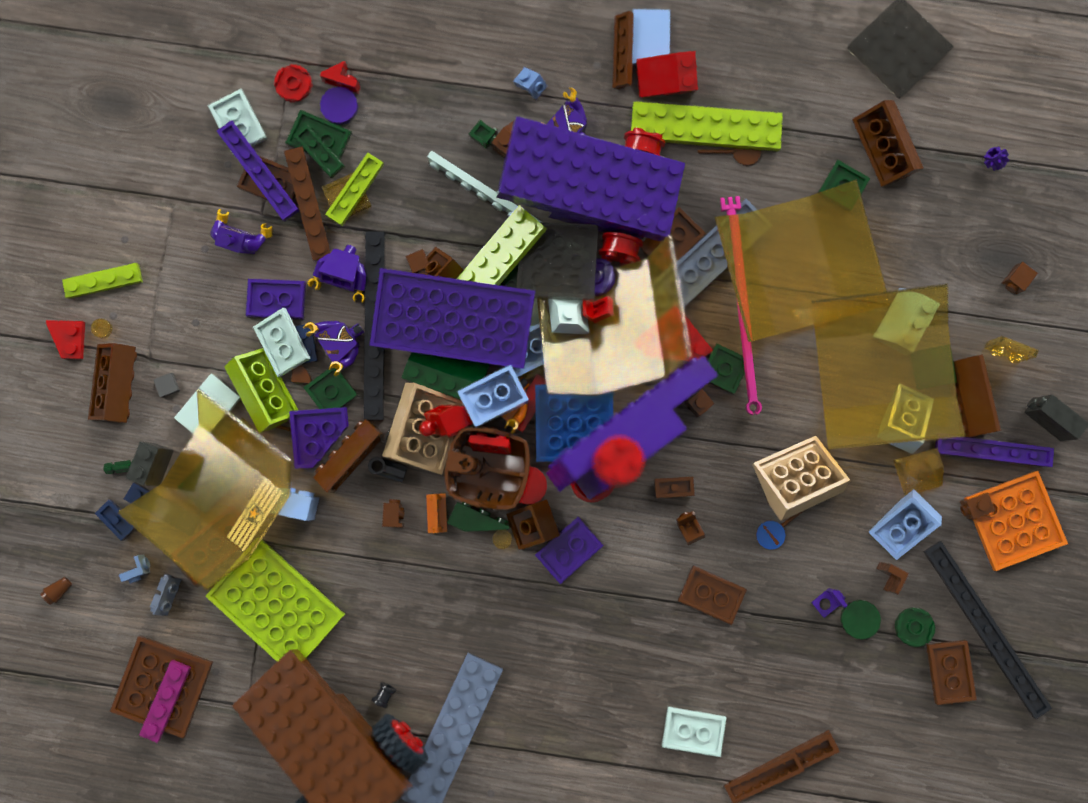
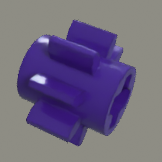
[984,146,1010,171]

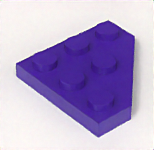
[289,407,349,469]

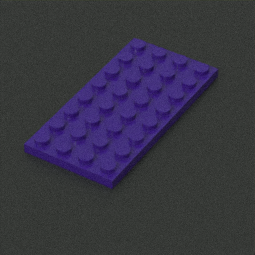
[370,268,536,369]

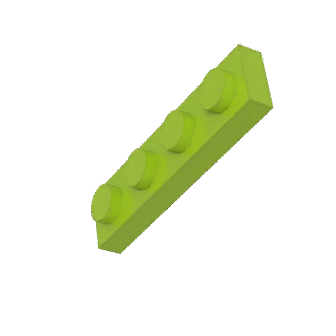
[325,153,384,226]
[62,263,143,299]

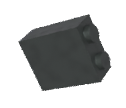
[1024,394,1088,441]
[125,441,174,486]

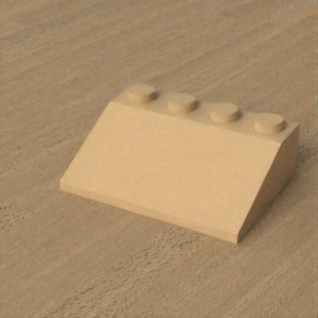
[382,383,464,475]
[753,436,850,521]

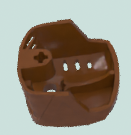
[445,428,530,510]

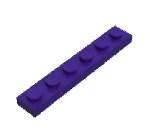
[217,120,299,222]
[934,434,1054,467]

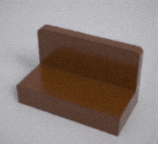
[876,562,909,595]

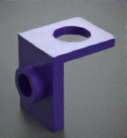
[811,588,848,617]

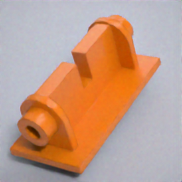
[426,494,447,533]

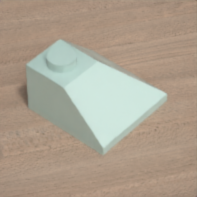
[548,296,589,334]

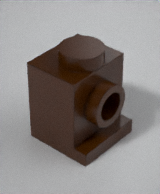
[382,499,405,527]

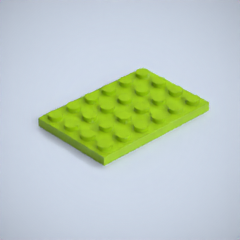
[205,537,345,662]

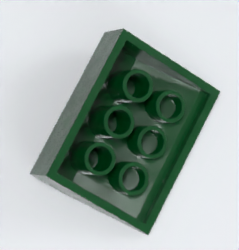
[401,352,490,401]

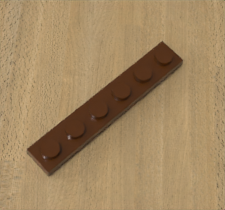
[284,147,331,262]

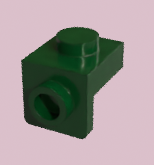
[469,120,498,149]

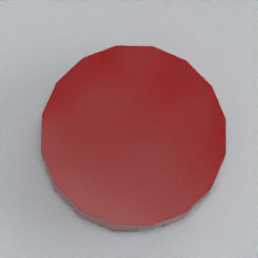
[274,64,312,103]
[519,466,547,505]

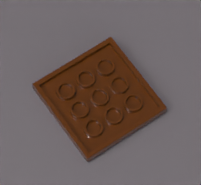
[110,636,213,738]

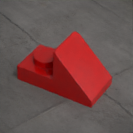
[320,61,361,94]

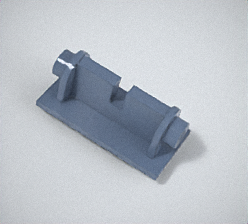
[150,574,182,616]

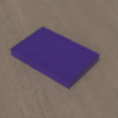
[246,279,306,319]
[535,517,604,584]

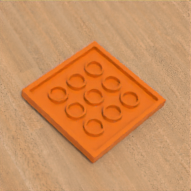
[964,471,1068,571]

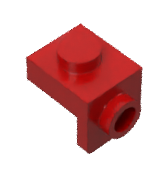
[582,296,613,323]

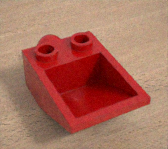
[419,405,473,437]

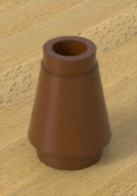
[40,577,72,605]

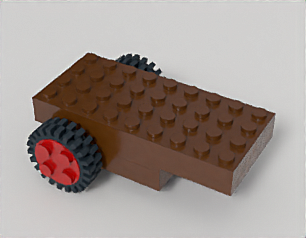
[232,649,428,803]

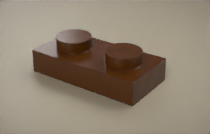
[654,477,695,498]

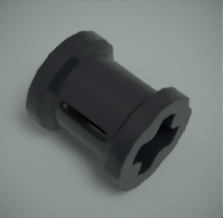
[372,682,397,708]

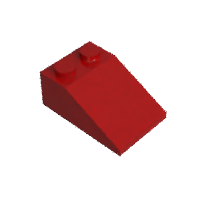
[636,51,698,98]

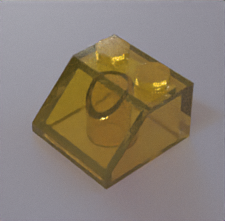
[893,448,943,496]

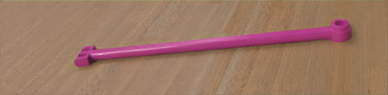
[720,196,762,415]

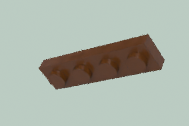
[613,11,634,90]

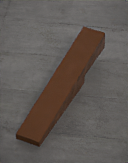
[724,730,840,803]

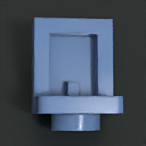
[513,67,547,99]
[119,554,150,584]

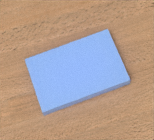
[632,9,670,66]

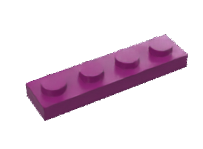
[139,660,191,743]

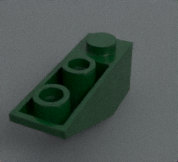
[447,502,510,531]

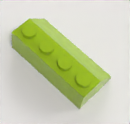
[224,348,298,434]

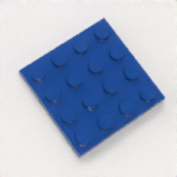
[535,383,613,462]

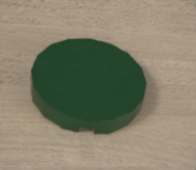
[840,600,881,640]
[895,607,936,647]

